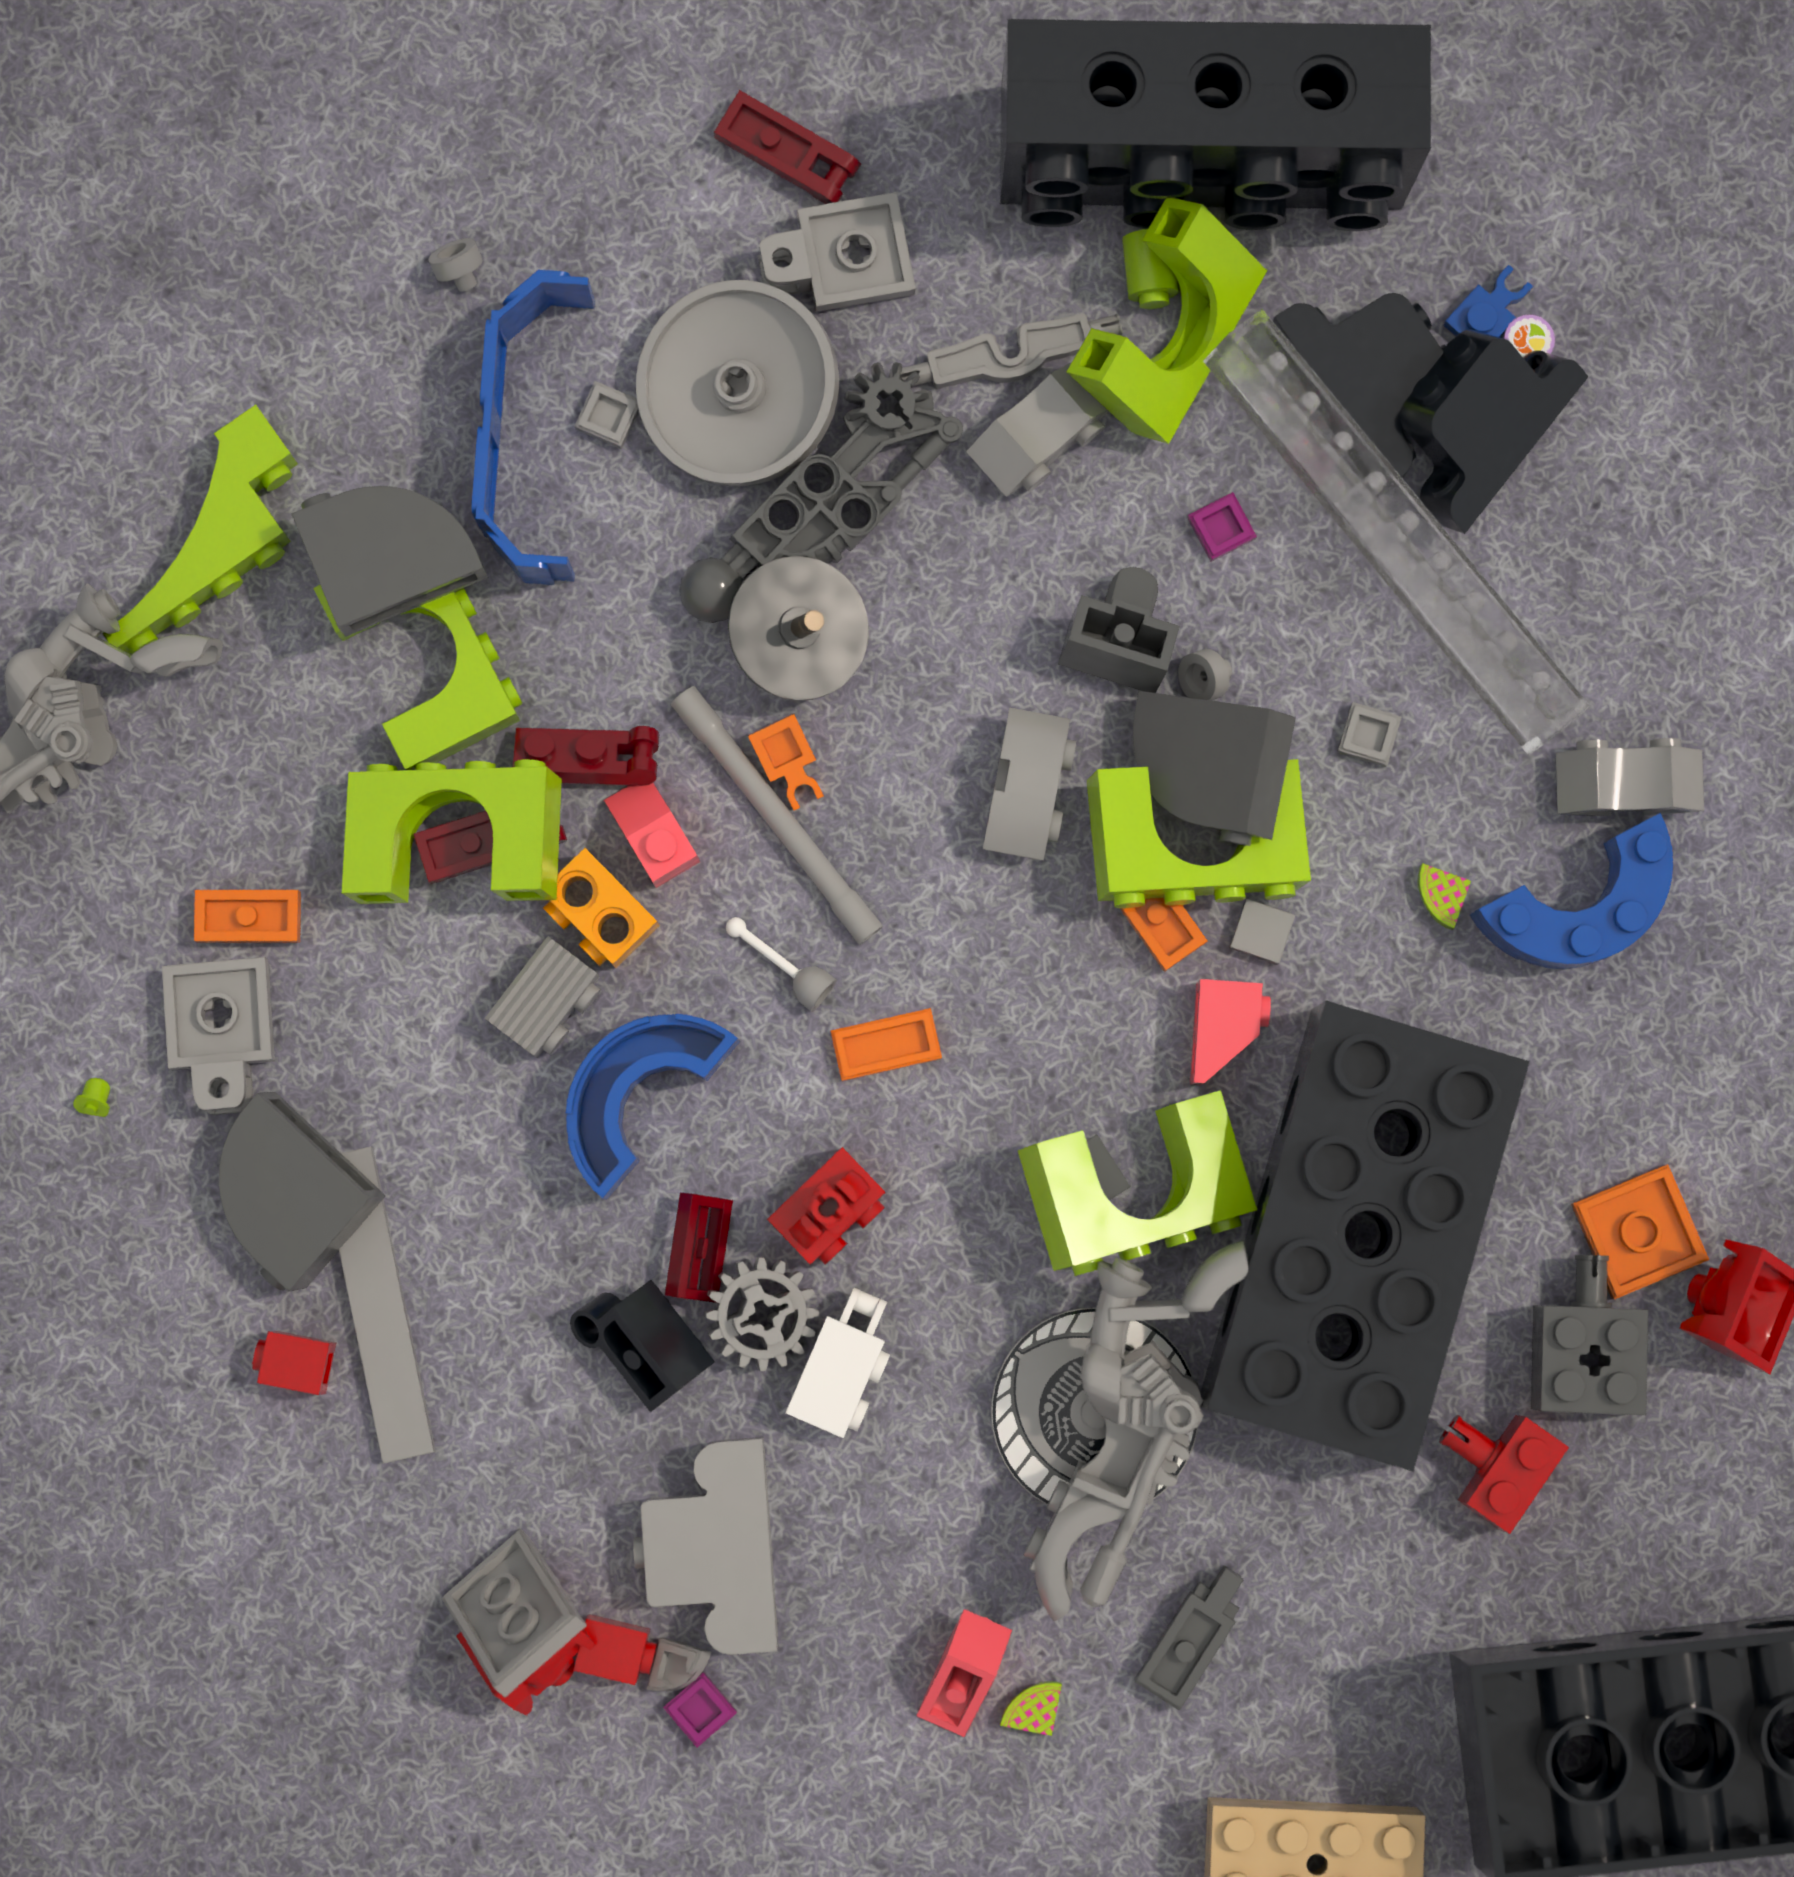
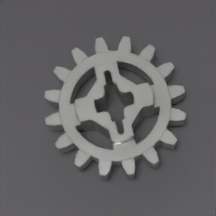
[704,1257,819,1371]

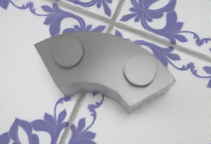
[966,362,1109,497]
[983,708,1076,860]
[1556,738,1704,816]

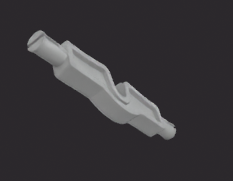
[899,313,1123,389]

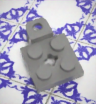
[758,192,916,312]
[162,957,275,1115]

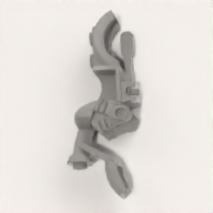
[0,583,223,813]
[1023,1240,1248,1622]

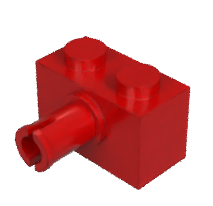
[1439,1415,1569,1534]

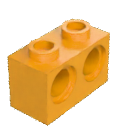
[543,848,660,968]

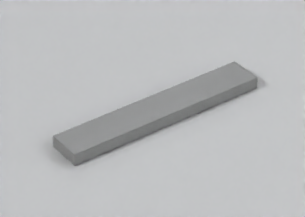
[339,1146,436,1464]

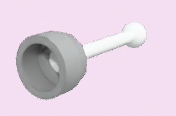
[726,917,837,1012]

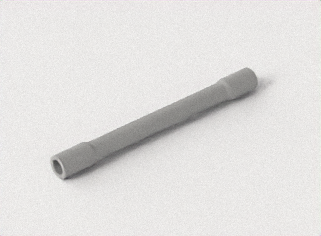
[670,686,883,945]

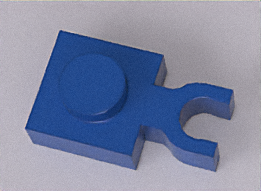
[1443,264,1533,337]

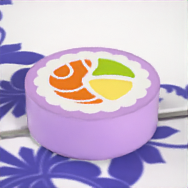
[1502,315,1555,357]

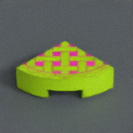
[1417,863,1471,930]
[1000,1681,1062,1736]

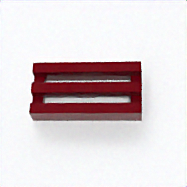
[664,1192,733,1303]

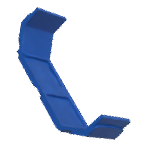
[471,270,595,585]

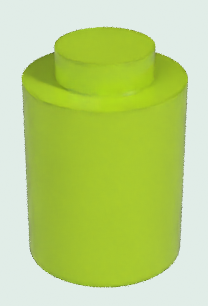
[1122,229,1179,309]

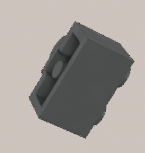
[1058,567,1180,693]

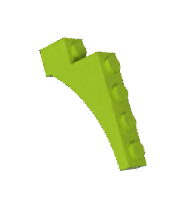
[102,404,298,654]

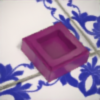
[1187,492,1257,562]
[663,1671,737,1748]

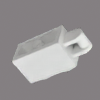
[786,1287,890,1438]

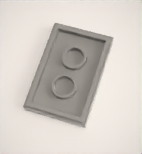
[442,1529,587,1697]

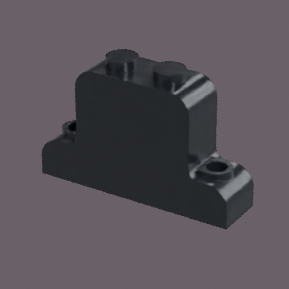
[1269,293,1446,495]
[1400,329,1588,534]

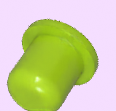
[73,1078,110,1117]

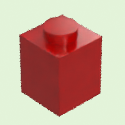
[252,1331,336,1395]
[574,1614,657,1685]

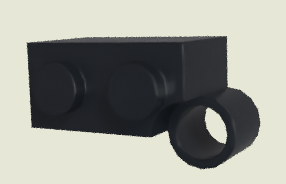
[570,1279,715,1413]

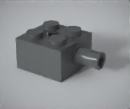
[1531,1255,1648,1415]

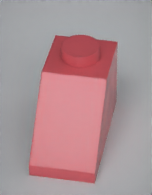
[604,783,700,888]
[1190,979,1271,1086]
[916,1609,1012,1737]

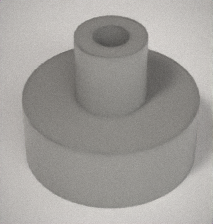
[428,238,483,292]
[1178,649,1232,701]

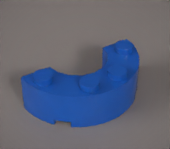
[1470,813,1673,969]
[566,1014,740,1200]

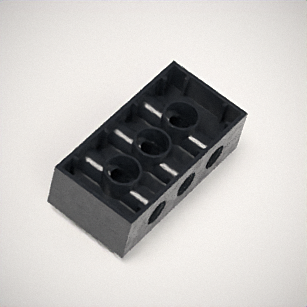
[1000,19,1431,231]
[1200,1001,1530,1471]
[1449,1615,1794,1877]

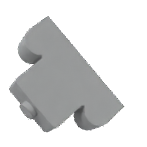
[633,1437,779,1655]

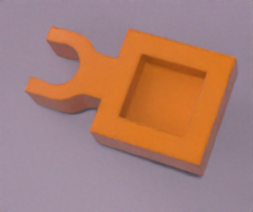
[748,713,824,810]

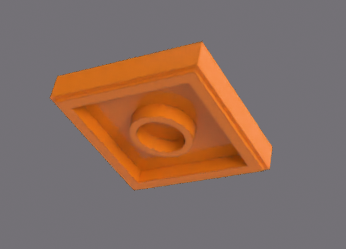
[1571,1164,1709,1300]

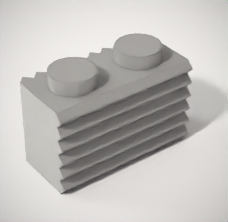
[485,936,601,1058]

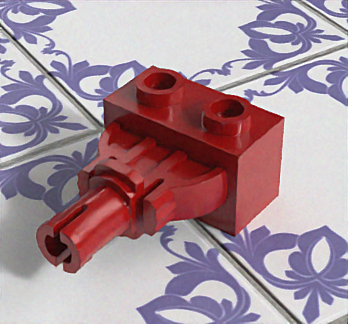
[767,1147,886,1265]

